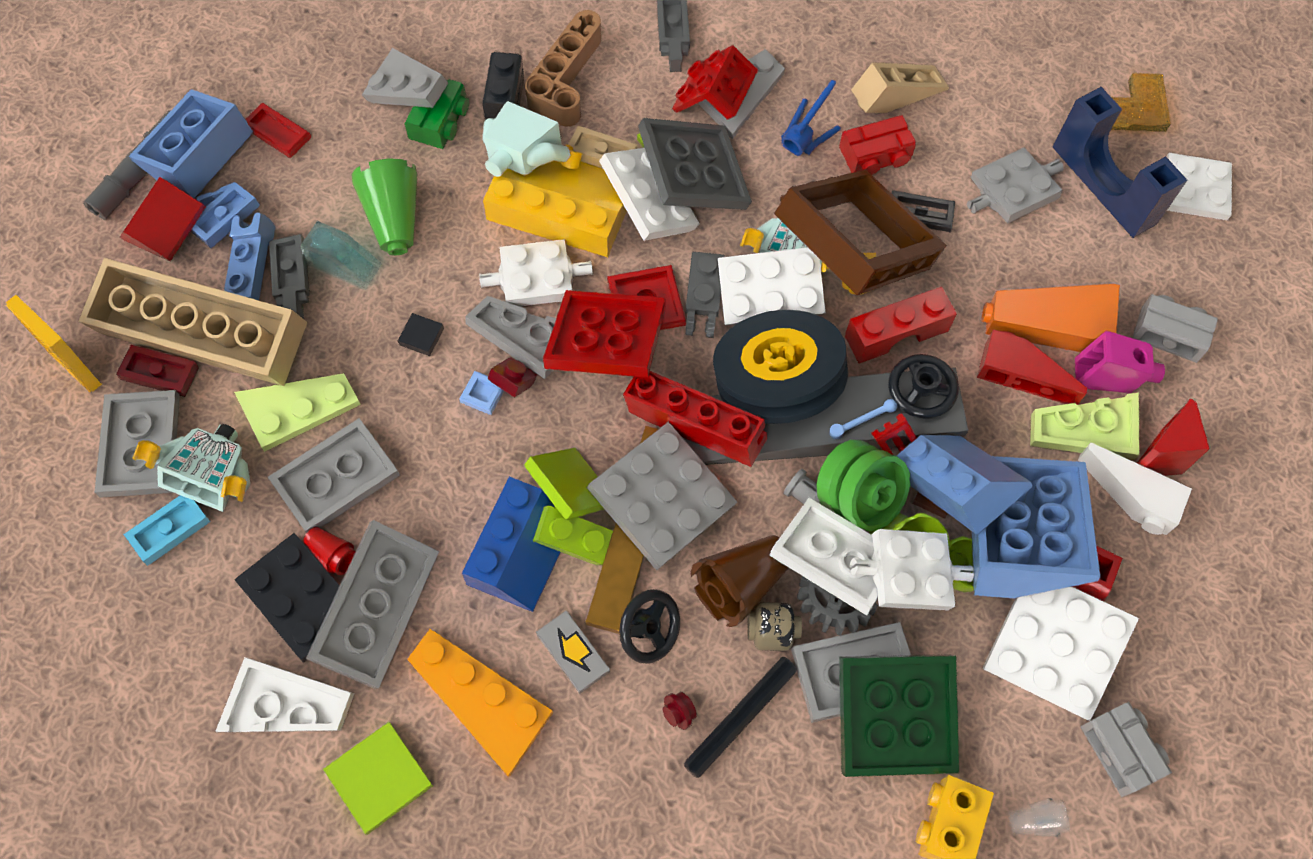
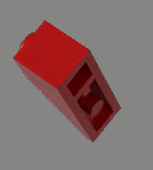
[977,329,1088,405]

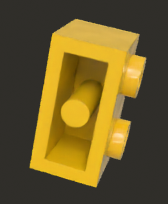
[916,775,994,859]

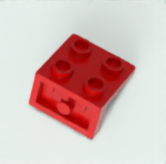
[672,45,758,120]

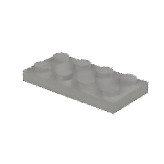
[306,520,439,689]

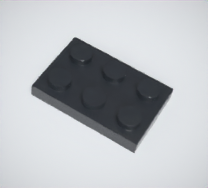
[234,533,340,663]

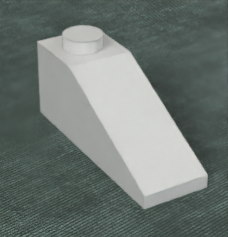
[1078,442,1192,535]

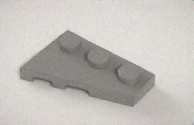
[698,49,785,139]

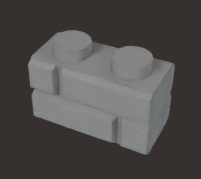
[1132,294,1218,363]
[1081,702,1172,797]

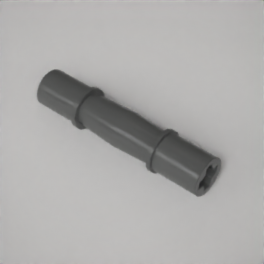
[83,110,170,220]

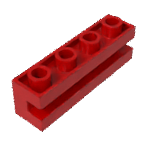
[623,371,768,467]

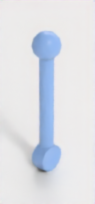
[830,399,897,439]

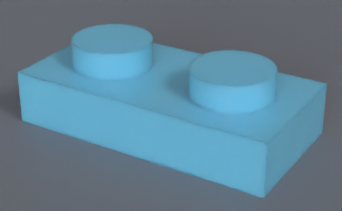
[123,495,210,566]

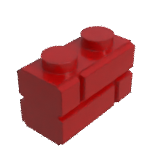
[839,115,916,175]

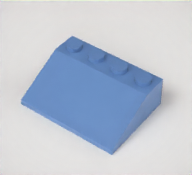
[972,456,1100,598]

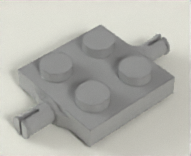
[967,148,1064,224]

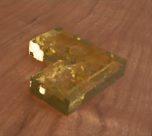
[1111,73,1171,132]

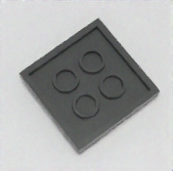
[638,118,752,210]

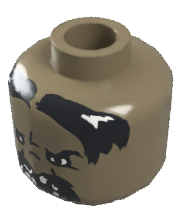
[747,602,802,651]

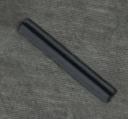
[684,657,797,778]

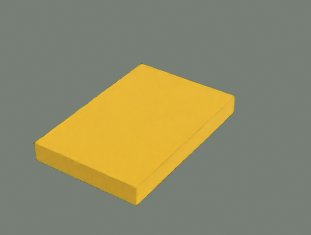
[6,295,102,392]

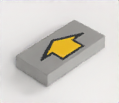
[536,611,610,694]

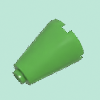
[351,158,418,256]

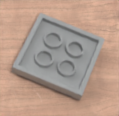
[587,422,738,570]

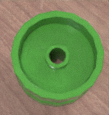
[817,440,910,531]

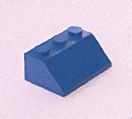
[462,476,561,612]

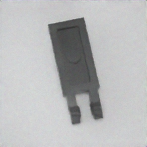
[685,251,725,338]

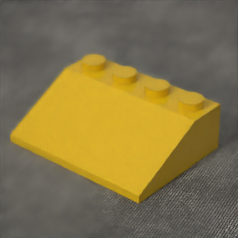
[483,161,627,257]

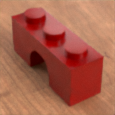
[845,286,957,364]

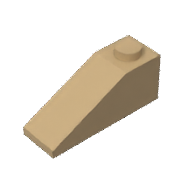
[851,63,949,113]

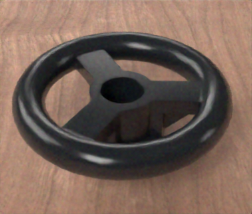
[888,354,959,419]
[619,589,681,664]

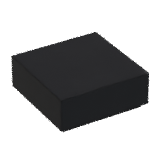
[398,313,444,356]

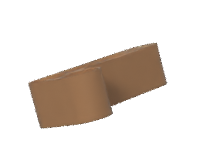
[525,10,601,127]

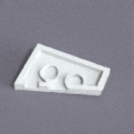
[216,658,355,732]

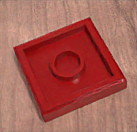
[607,265,686,330]

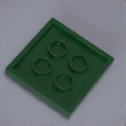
[839,654,959,777]

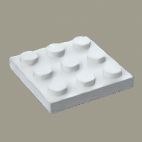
[983,587,1139,721]

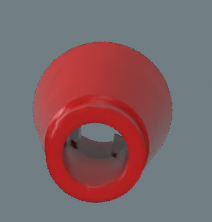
[303,527,356,575]

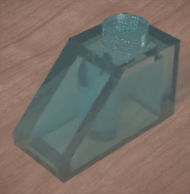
[300,221,382,290]

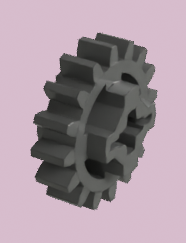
[797,576,878,636]

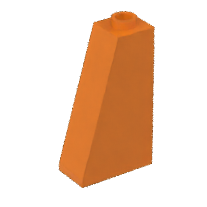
[981,284,1120,352]

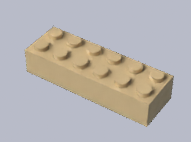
[78,258,308,386]

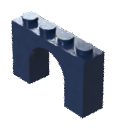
[1052,86,1188,238]

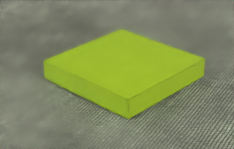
[524,448,605,520]
[323,722,433,835]

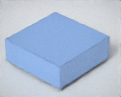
[459,371,504,415]

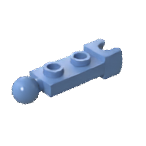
[224,212,275,301]

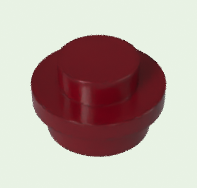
[662,692,697,730]

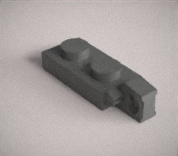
[656,0,690,72]
[269,234,310,319]

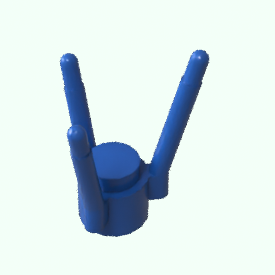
[781,80,841,156]

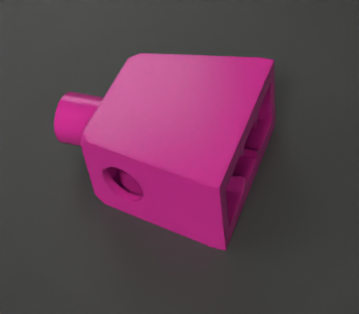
[1075,331,1165,393]

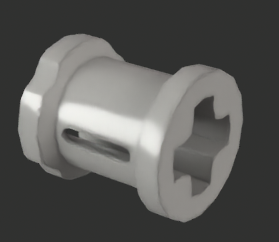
[783,469,821,504]

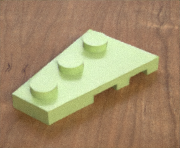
[234,373,360,452]
[1030,392,1139,460]

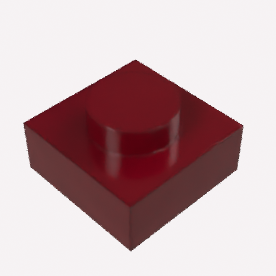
[488,357,537,398]

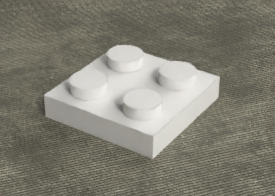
[1166,153,1232,220]

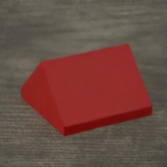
[120,177,206,262]
[1137,398,1210,476]

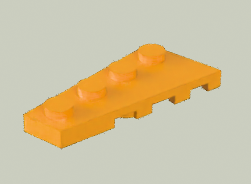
[407,629,553,778]

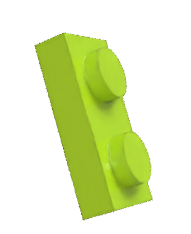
[533,505,613,566]

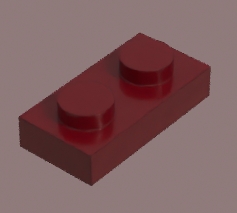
[116,345,199,397]

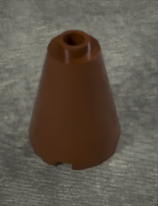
[690,535,789,627]

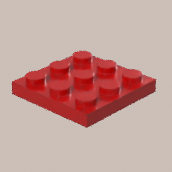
[543,290,666,378]

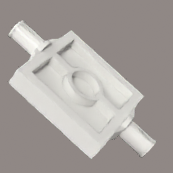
[479,239,593,306]
[850,529,974,610]

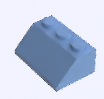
[129,89,253,198]
[897,435,1033,535]

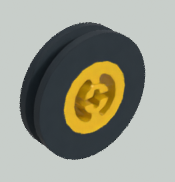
[713,310,848,424]

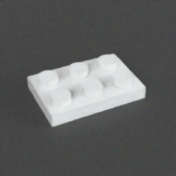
[599,148,699,241]
[718,248,825,325]
[770,498,878,615]

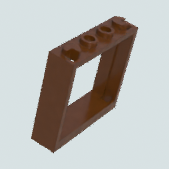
[774,170,947,295]

